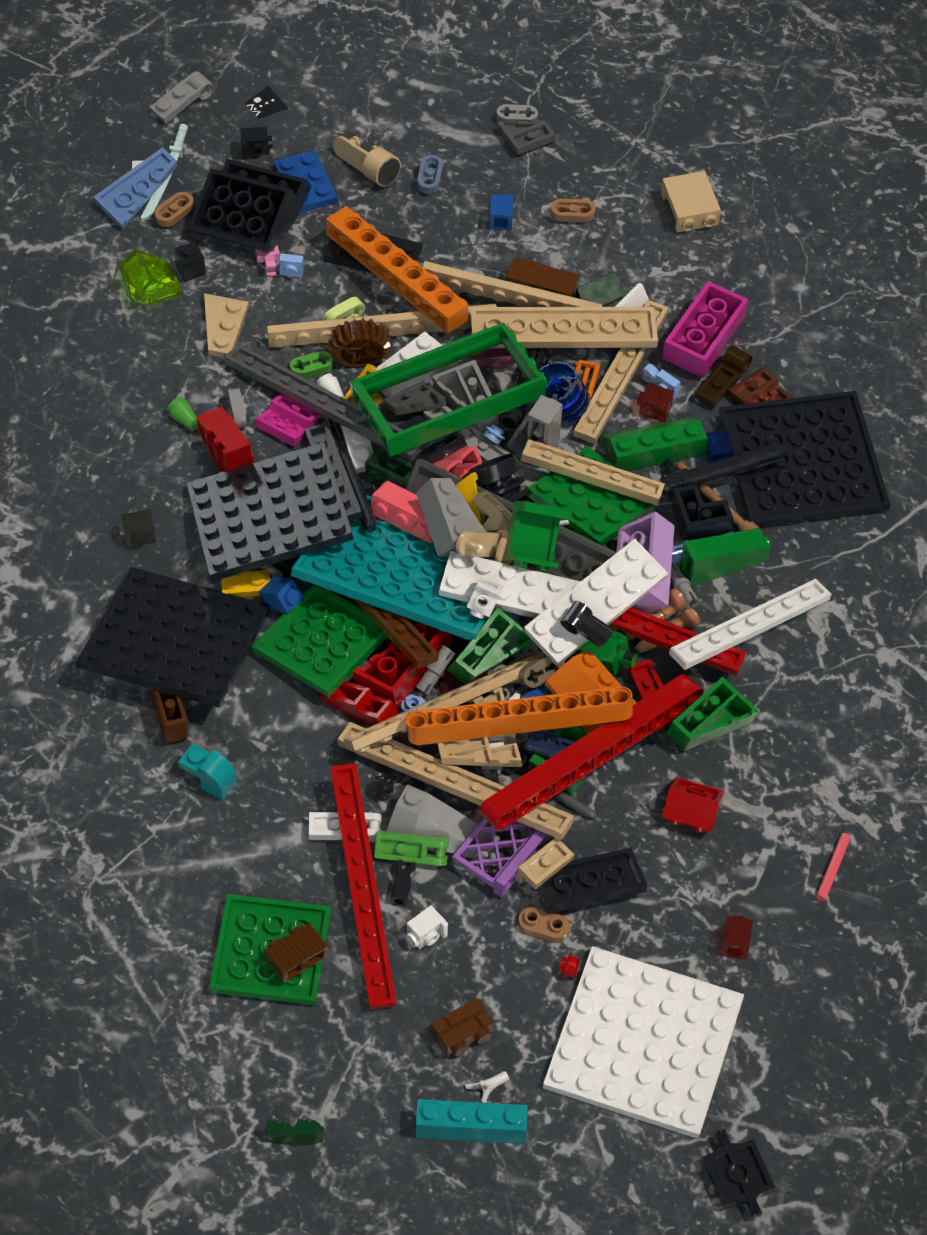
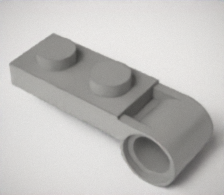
[150,71,214,124]

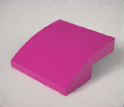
[255,393,321,447]

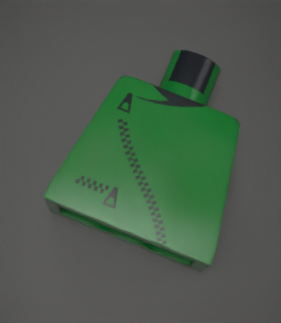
[574,630,638,676]

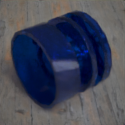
[536,361,590,424]

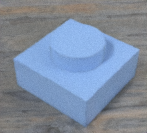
[279,254,304,278]

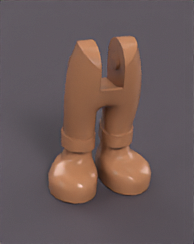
[625,588,701,653]

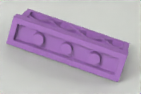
[452,818,552,898]

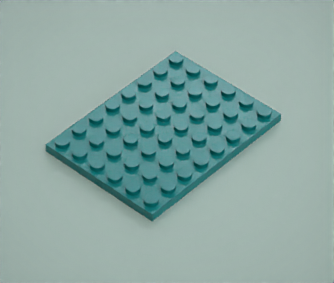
[291,495,494,641]

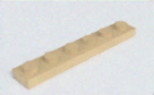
[521,439,665,506]

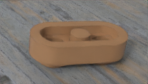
[155,192,194,227]
[550,199,595,222]
[518,907,570,943]

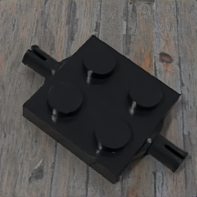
[702,1129,775,1218]

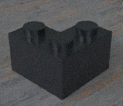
[671,484,733,541]

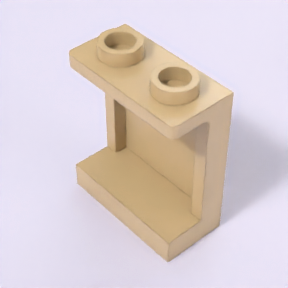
[661,171,721,232]

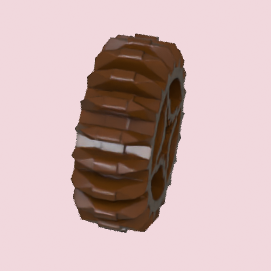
[328,318,391,369]

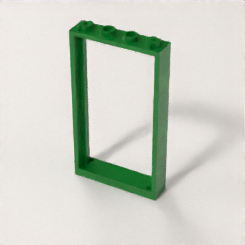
[350,322,547,457]

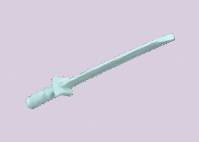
[141,124,188,221]

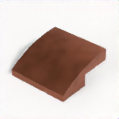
[728,367,794,405]

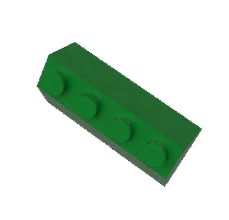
[601,416,708,472]

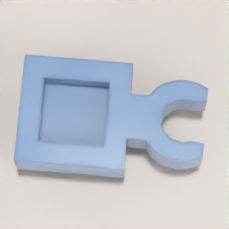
[642,364,680,401]

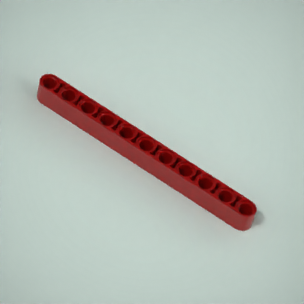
[479,674,704,830]

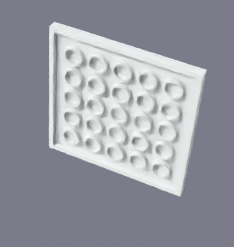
[543,946,744,1139]

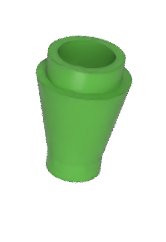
[167,397,197,431]

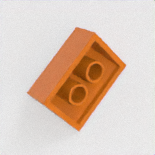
[544,649,636,734]

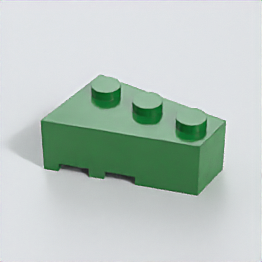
[447,608,534,685]
[666,677,759,751]

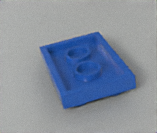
[274,150,338,213]

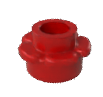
[559,953,580,979]

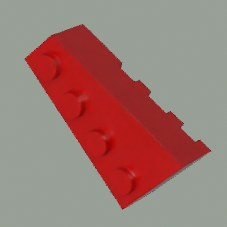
[352,622,453,710]

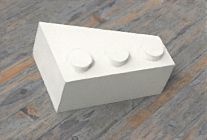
[376,332,457,397]

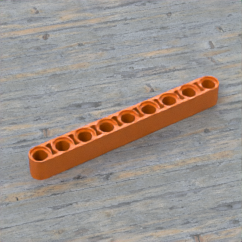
[406,687,633,745]

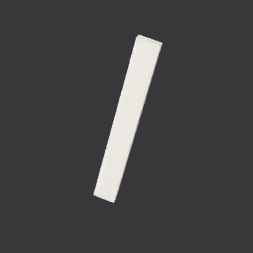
[669,579,831,670]

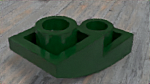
[264,1118,324,1146]

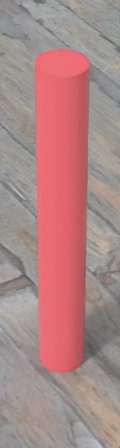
[816,833,851,902]

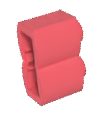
[434,446,482,479]

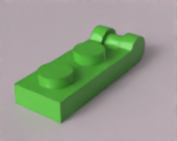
[374,830,449,866]

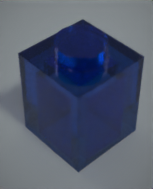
[705,430,734,464]

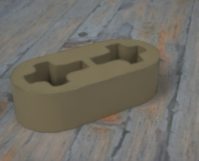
[519,654,565,688]

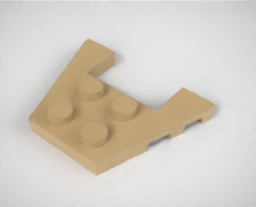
[437,687,522,767]

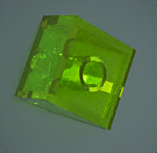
[118,249,183,305]

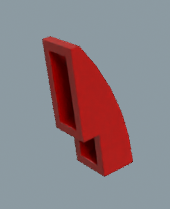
[319,681,398,727]

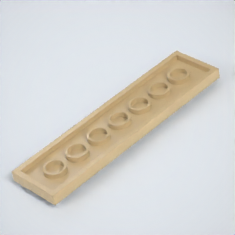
[470,307,658,348]

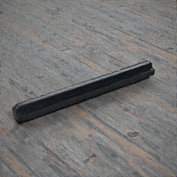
[338,450,377,532]

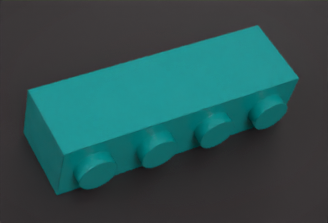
[416,1099,528,1144]

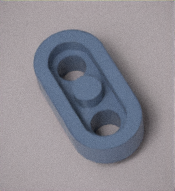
[417,155,443,194]

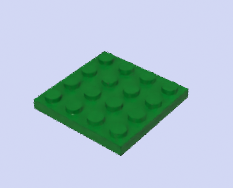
[527,446,658,546]
[252,584,387,698]
[209,894,331,1006]

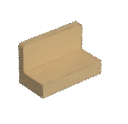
[517,838,574,890]

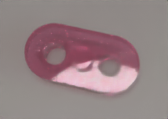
[472,348,515,368]

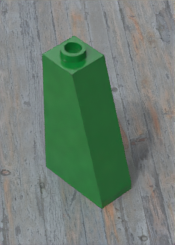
[679,528,771,588]

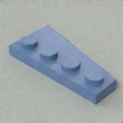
[94,147,178,230]

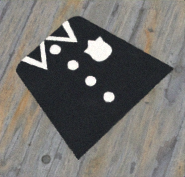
[246,86,289,118]

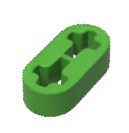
[290,351,333,379]

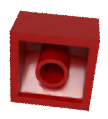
[662,777,725,832]

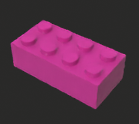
[662,281,749,378]

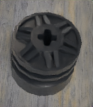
[468,453,529,503]

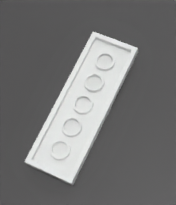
[524,539,668,666]
[439,551,581,618]

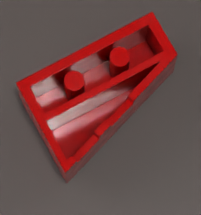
[196,407,254,472]

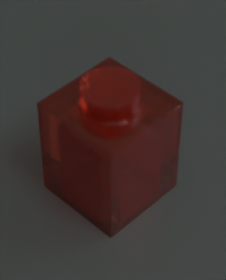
[637,383,674,422]
[721,915,753,960]

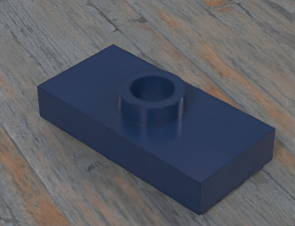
[523,730,575,760]

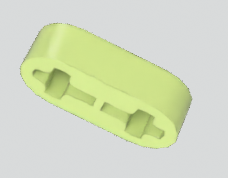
[323,297,365,320]

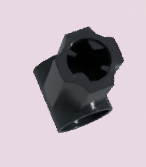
[560,601,614,648]

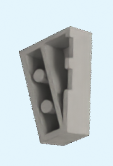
[504,395,563,456]
[416,478,486,557]

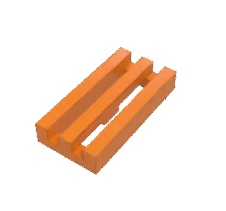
[567,359,601,404]

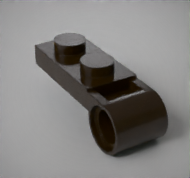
[695,345,753,408]

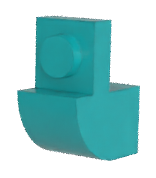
[178,743,237,801]

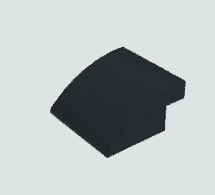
[187,159,312,252]

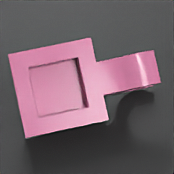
[254,245,280,277]

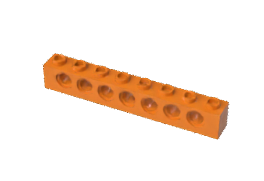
[326,206,469,334]

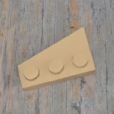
[204,293,249,358]

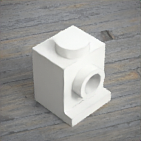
[467,576,503,618]
[406,905,448,949]

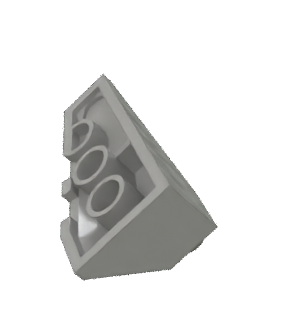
[387,785,500,860]

